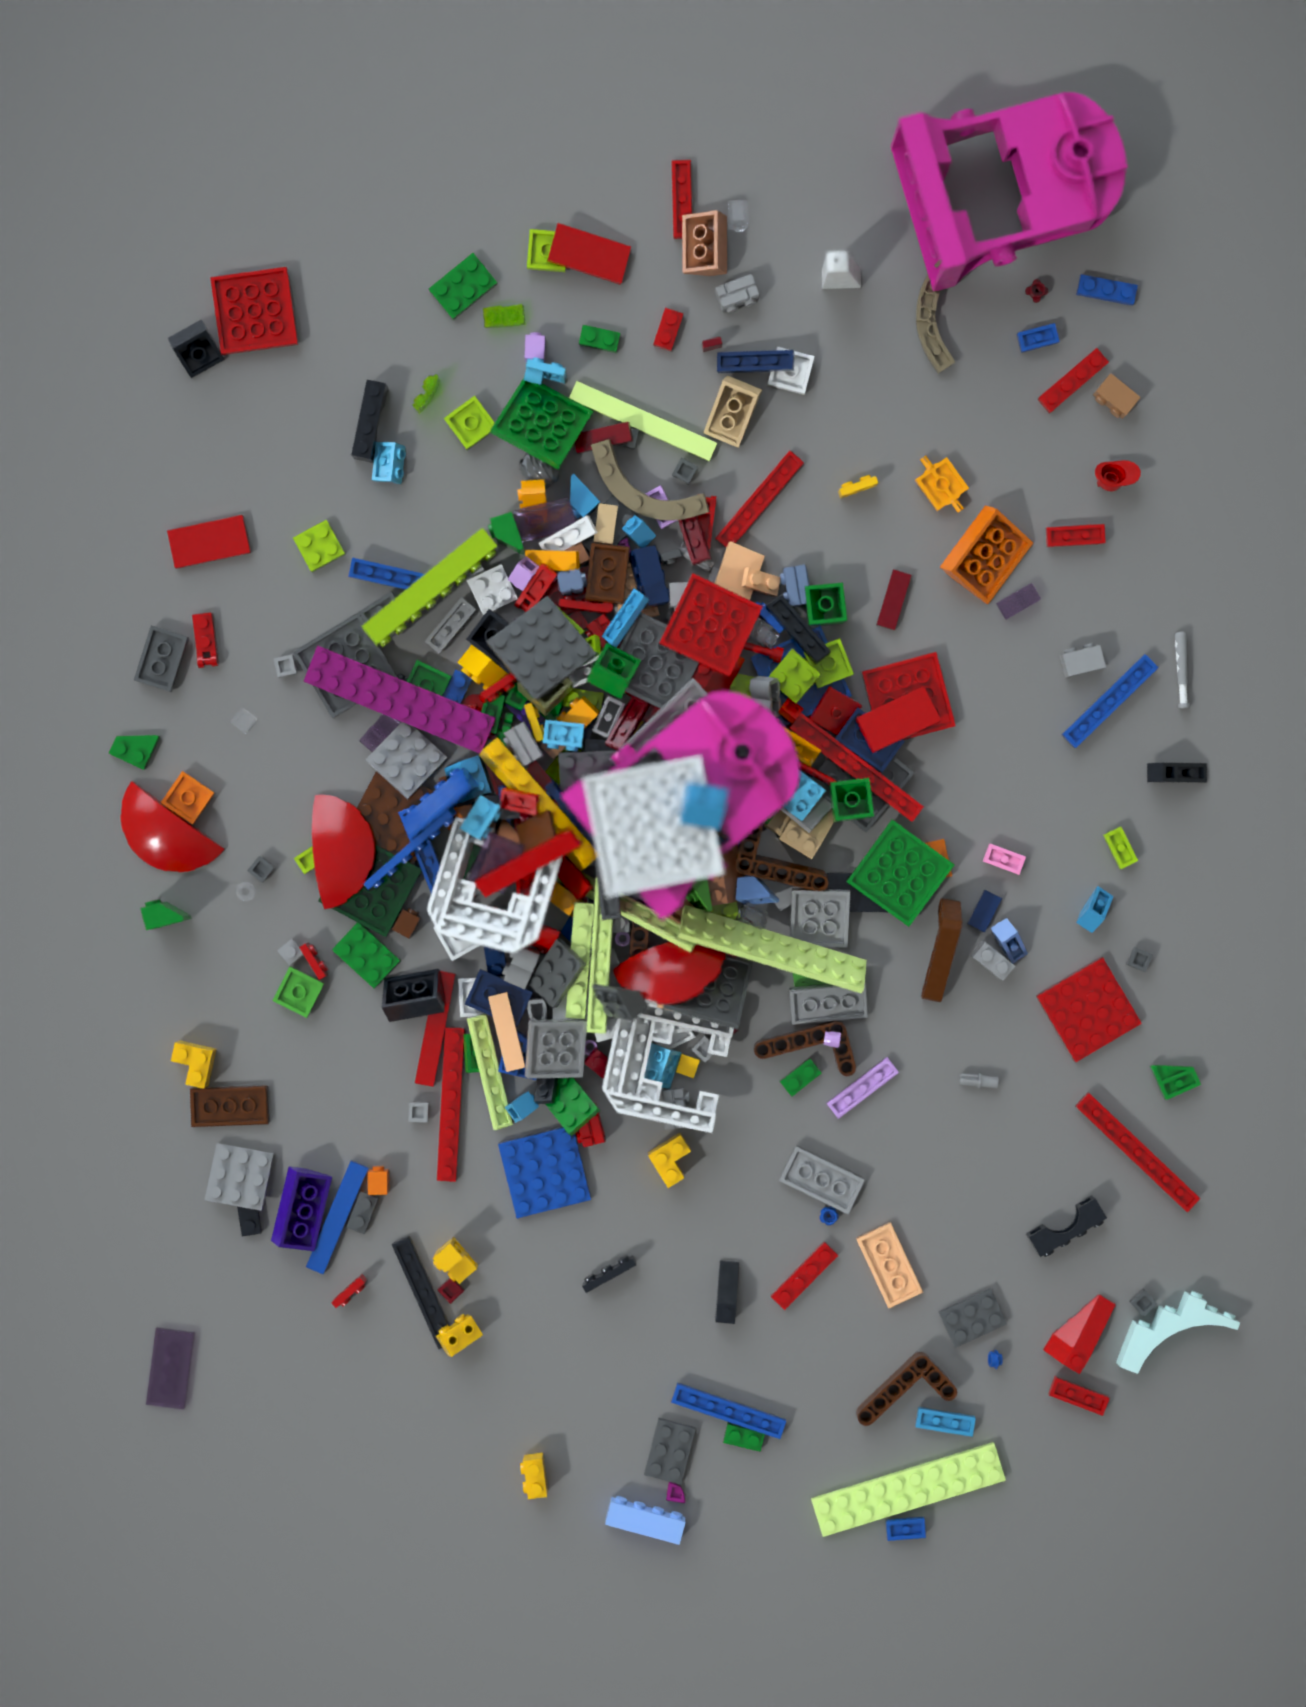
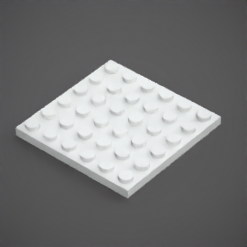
[583,756,724,897]

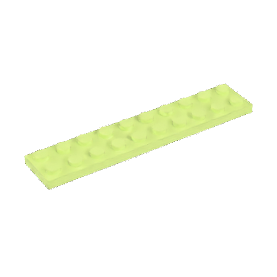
[678,905,867,993]
[811,1442,1006,1537]

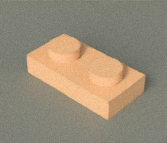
[741,567,781,597]

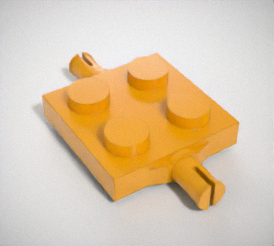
[915,455,969,513]

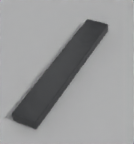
[392,1236,450,1350]

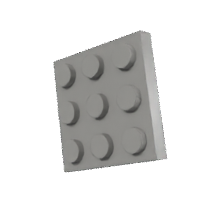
[365,722,447,800]
[790,888,850,947]
[525,1020,587,1078]
[205,1143,274,1211]

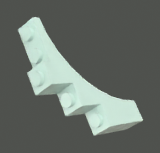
[1116,1290,1240,1374]

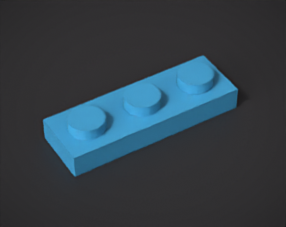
[601,589,649,648]
[915,1407,976,1437]

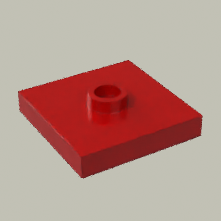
[809,686,863,735]

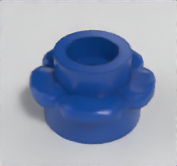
[820,1206,838,1225]
[988,1350,1003,1369]

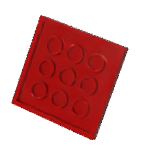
[210,267,298,355]
[659,573,763,677]
[861,652,956,740]
[1036,957,1142,1062]

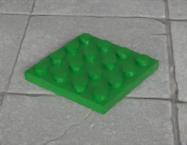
[490,378,593,470]
[846,820,954,927]

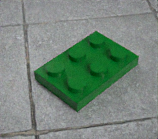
[429,253,498,320]
[407,660,452,696]
[332,922,401,989]
[545,1077,600,1136]

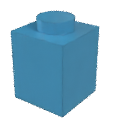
[622,515,656,548]
[505,1091,539,1123]

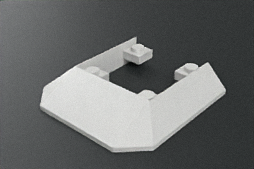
[427,817,563,953]
[602,1000,734,1133]

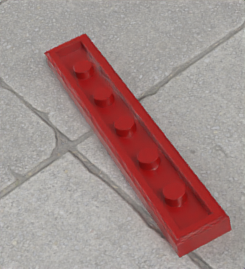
[715,450,804,548]
[474,828,582,898]
[415,971,456,1087]

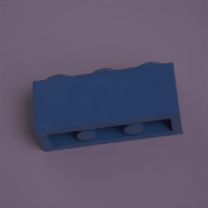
[629,545,670,610]

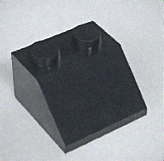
[168,319,225,378]

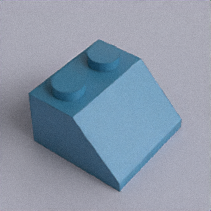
[444,755,493,804]
[680,782,729,830]

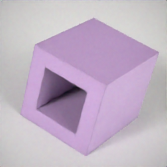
[525,332,546,363]
[508,556,540,591]

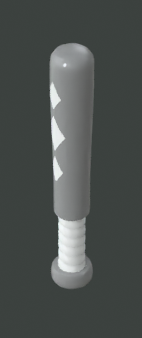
[1175,632,1190,709]

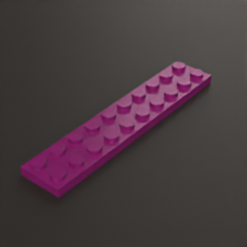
[303,646,496,754]

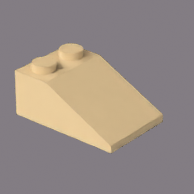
[704,375,762,448]
[778,808,833,859]

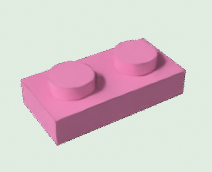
[982,843,1026,875]

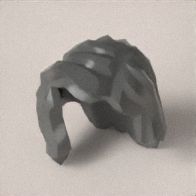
[519,452,559,490]

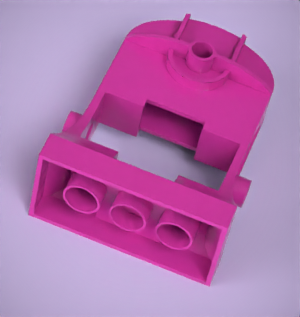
[890,92,1128,291]
[561,691,799,920]

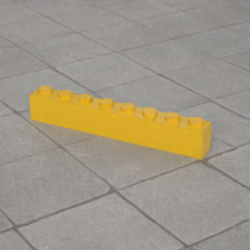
[479,738,598,872]

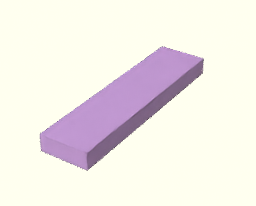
[826,1057,899,1119]

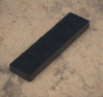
[766,595,831,665]

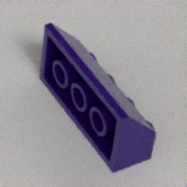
[271,1166,332,1251]

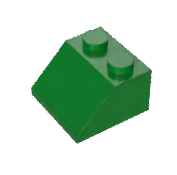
[488,512,525,555]
[805,582,847,626]
[586,643,641,699]
[830,778,874,823]
[140,900,191,931]

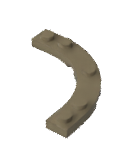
[916,260,955,374]
[591,439,710,520]

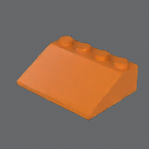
[940,505,1033,604]

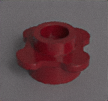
[1025,279,1048,303]

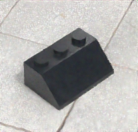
[466,609,511,674]
[382,968,445,1022]

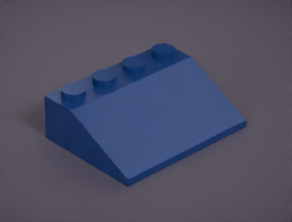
[403,768,480,839]

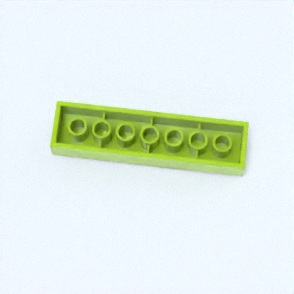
[362,528,497,648]

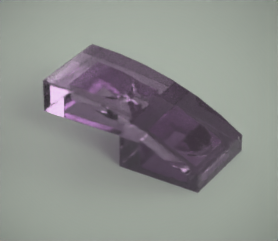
[996,583,1041,620]
[359,714,400,752]

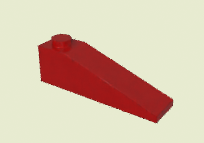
[1043,1294,1116,1374]

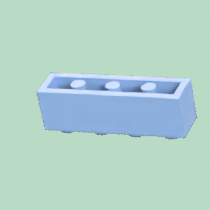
[605,1496,686,1545]

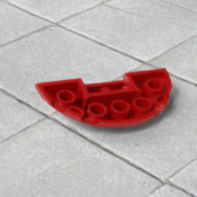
[120,781,225,872]
[312,795,376,910]
[613,942,726,1005]

